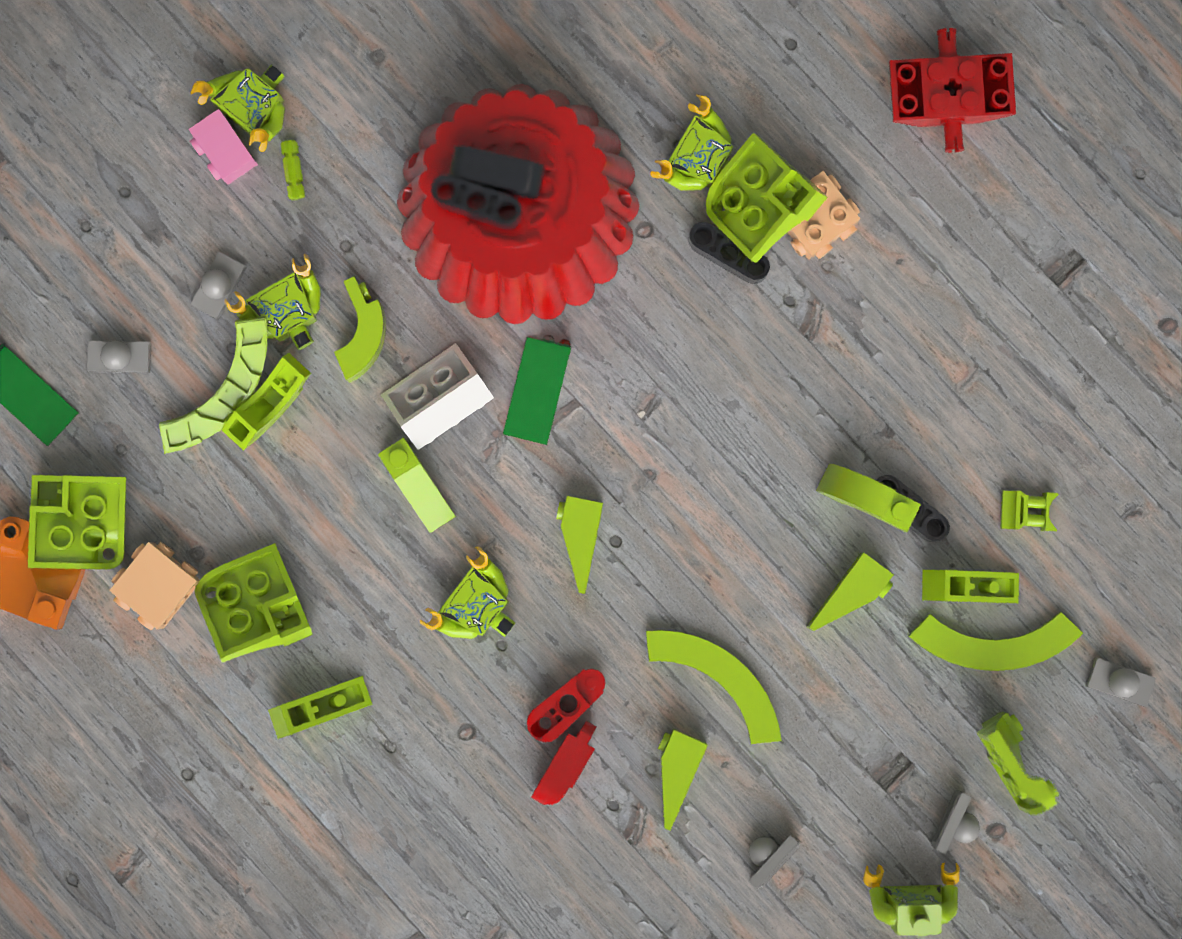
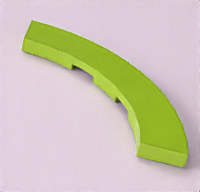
[159,316,268,454]
[908,612,1083,671]
[646,630,782,744]

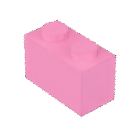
[188,109,258,185]

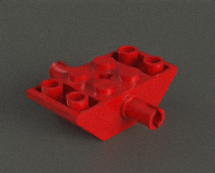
[889,28,1016,153]

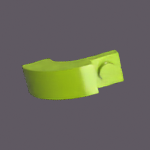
[334,276,386,383]
[221,353,311,451]
[816,463,921,532]

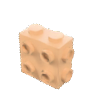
[787,171,860,260]
[109,541,200,630]

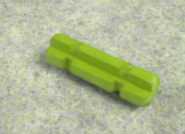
[280,140,305,200]

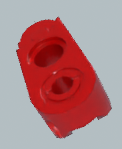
[527,668,606,742]
[530,720,597,805]

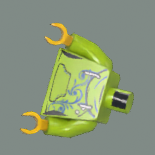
[190,65,285,152]
[650,94,733,191]
[224,254,321,350]
[420,546,516,639]
[863,863,960,937]

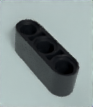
[448,145,546,199]
[431,175,522,230]
[688,222,770,284]
[875,475,950,542]

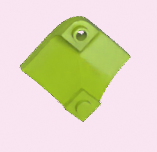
[706,132,828,263]
[28,475,127,569]
[195,543,313,663]
[976,711,1059,815]

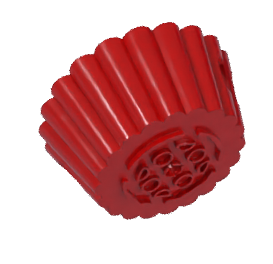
[397,84,639,324]

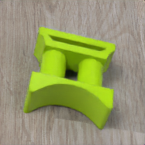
[1000,490,1059,532]

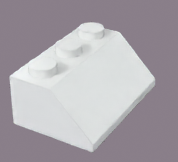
[381,343,494,450]

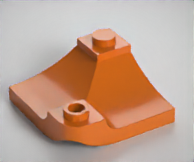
[0,516,86,630]

